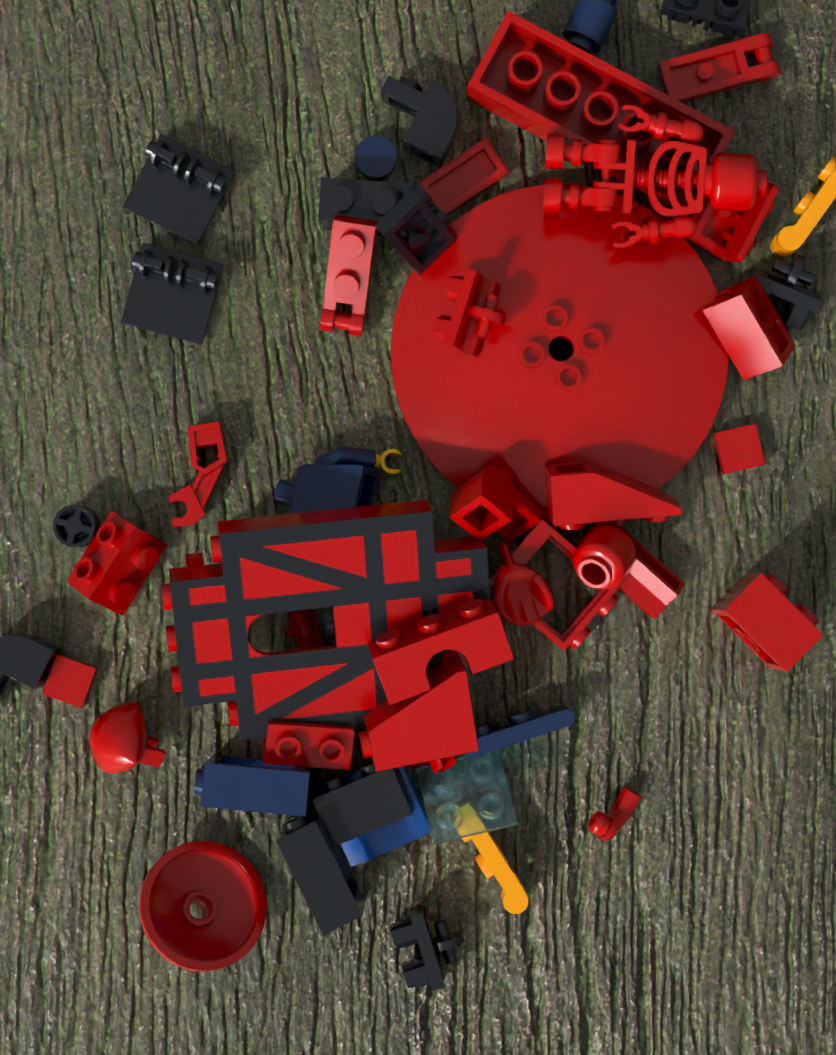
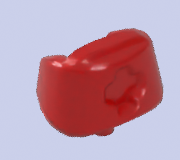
[285,609,325,649]

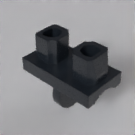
[747,254,825,330]
[390,905,465,991]

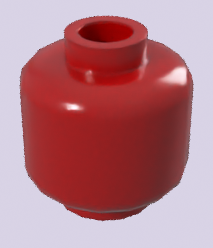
[573,525,636,590]

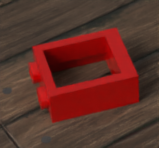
[489,519,620,651]

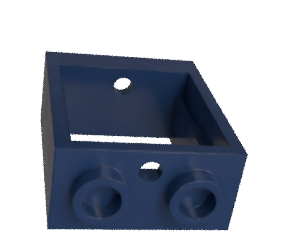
[194,754,314,817]

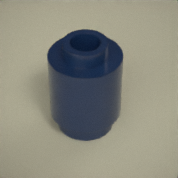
[563,0,618,54]

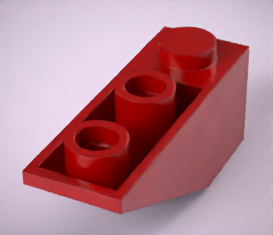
[545,461,682,530]

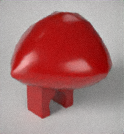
[89,702,166,774]

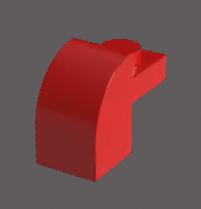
[450,466,541,543]

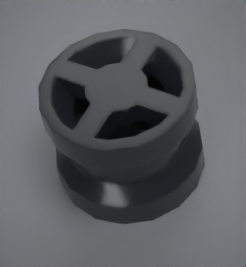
[53,505,101,548]

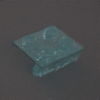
[417,749,518,845]

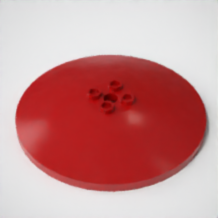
[391,184,729,521]

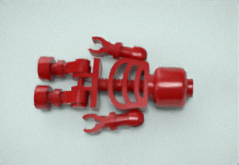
[543,105,767,248]

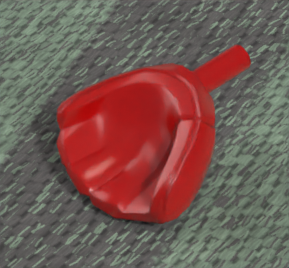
[493,542,555,626]

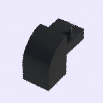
[381,75,457,168]
[0,634,61,697]

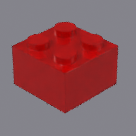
[711,573,823,672]

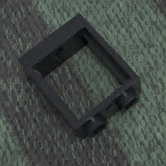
[276,811,365,936]

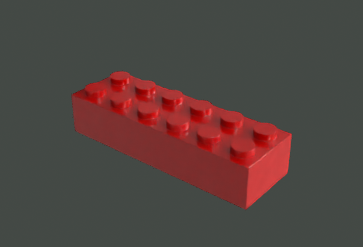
[466,11,735,208]

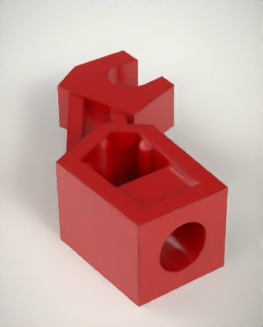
[168,422,230,528]

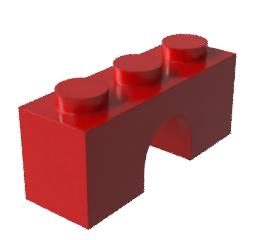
[367,598,514,705]

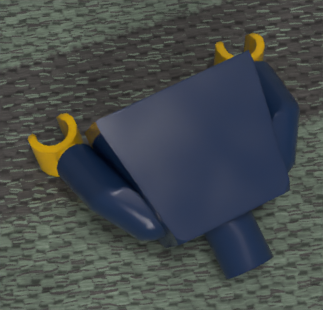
[274,446,402,514]

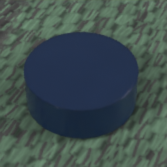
[355,135,397,180]

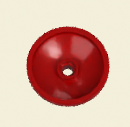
[139,841,267,972]

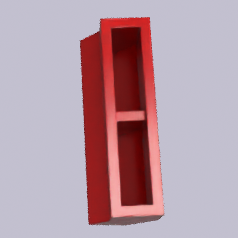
[575,522,685,619]

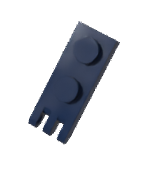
[466,706,575,759]

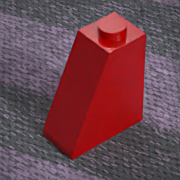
[359,655,479,772]

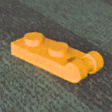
[770,156,836,258]
[452,798,528,914]

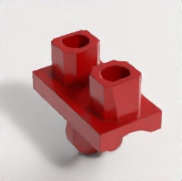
[432,269,506,357]

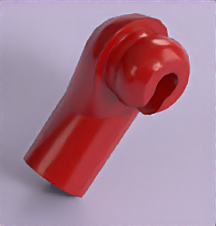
[588,786,642,840]

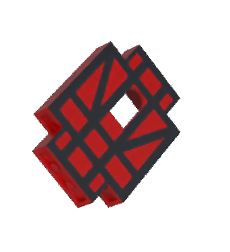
[161,500,494,741]

